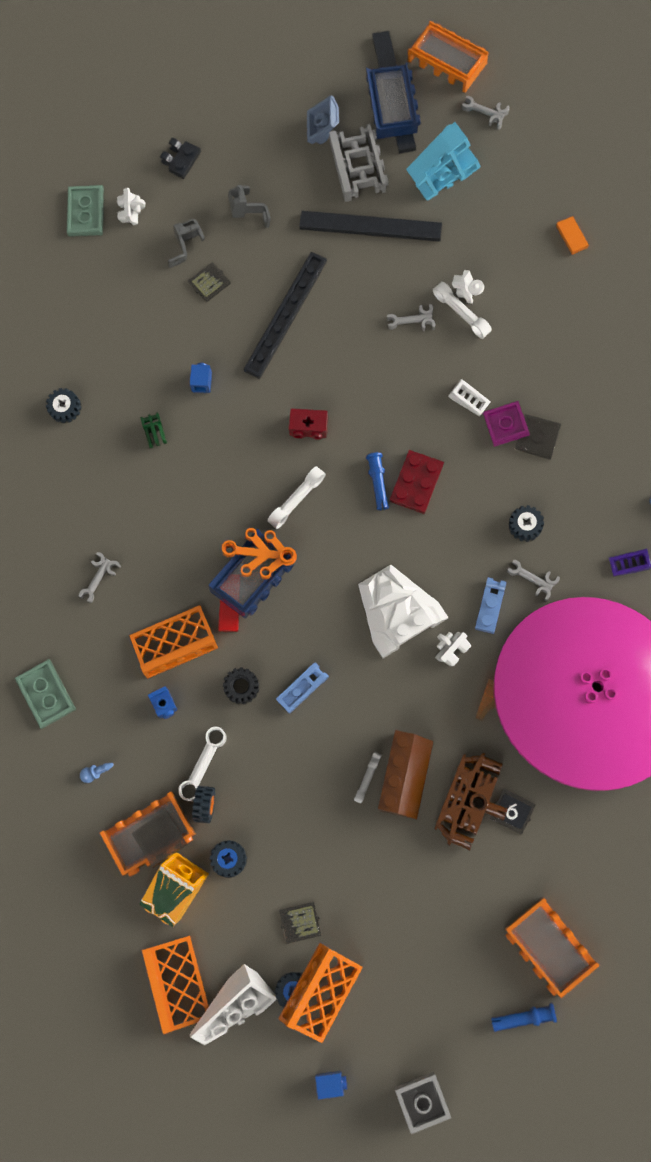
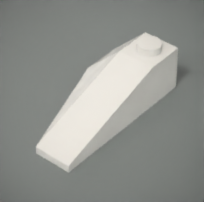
[190,964,276,1045]

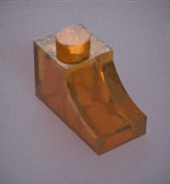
[475,679,496,721]

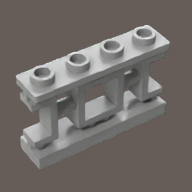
[329,124,389,202]

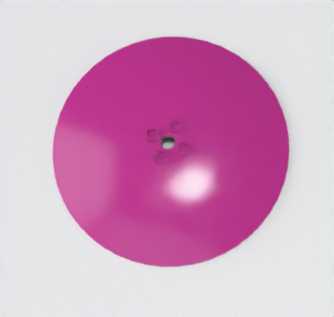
[494,597,651,791]

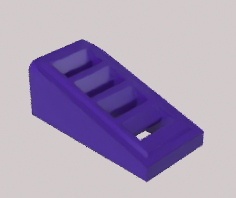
[609,549,651,577]

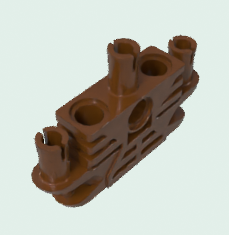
[434,753,508,851]

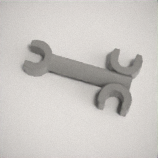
[462,96,509,130]
[387,304,435,331]
[79,552,121,603]
[507,560,560,601]
[354,752,382,803]

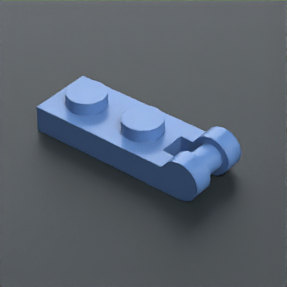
[475,577,507,634]
[276,662,329,714]

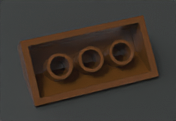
[378,730,434,820]

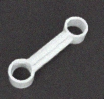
[433,282,492,339]
[268,466,326,529]
[179,727,226,802]

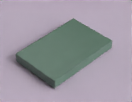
[67,185,104,237]
[15,659,76,729]

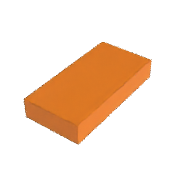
[556,216,589,255]

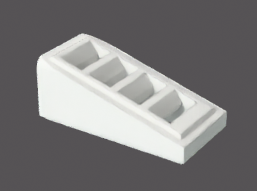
[448,379,490,416]

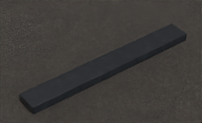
[372,31,416,154]
[299,211,442,242]
[244,252,327,379]

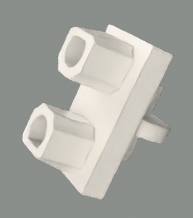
[117,188,145,225]
[452,270,484,304]
[435,632,471,667]

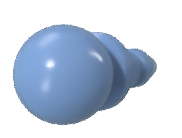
[79,763,114,783]

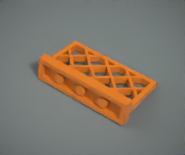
[129,605,218,679]
[142,936,209,1034]
[278,943,363,1043]

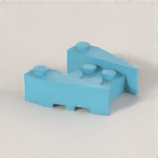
[406,122,481,200]

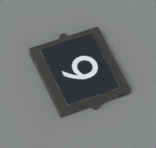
[490,789,536,835]

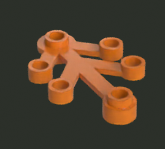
[222,528,297,580]

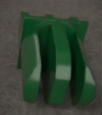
[140,412,167,449]

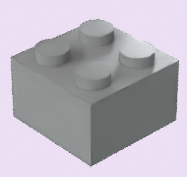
[395,1072,451,1134]

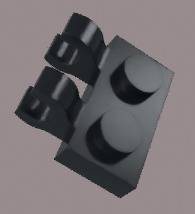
[160,138,201,179]

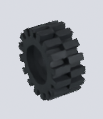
[223,667,259,705]

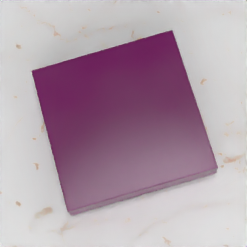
[483,401,530,447]

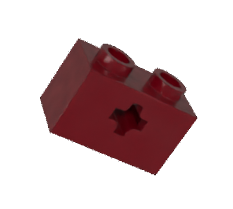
[289,408,328,440]

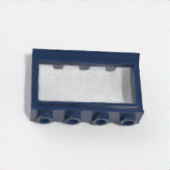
[366,63,421,139]
[209,528,294,619]

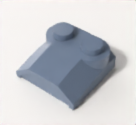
[307,95,339,144]

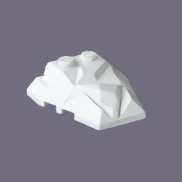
[358,565,448,658]

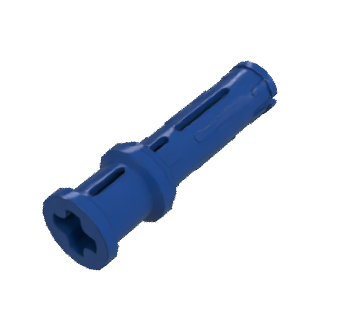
[366,452,389,511]
[491,1003,557,1032]

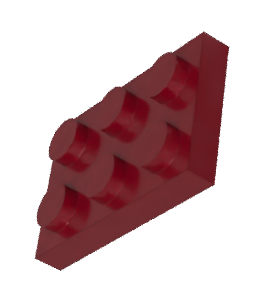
[390,450,444,514]

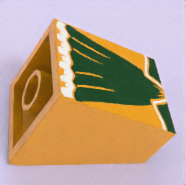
[139,852,209,927]

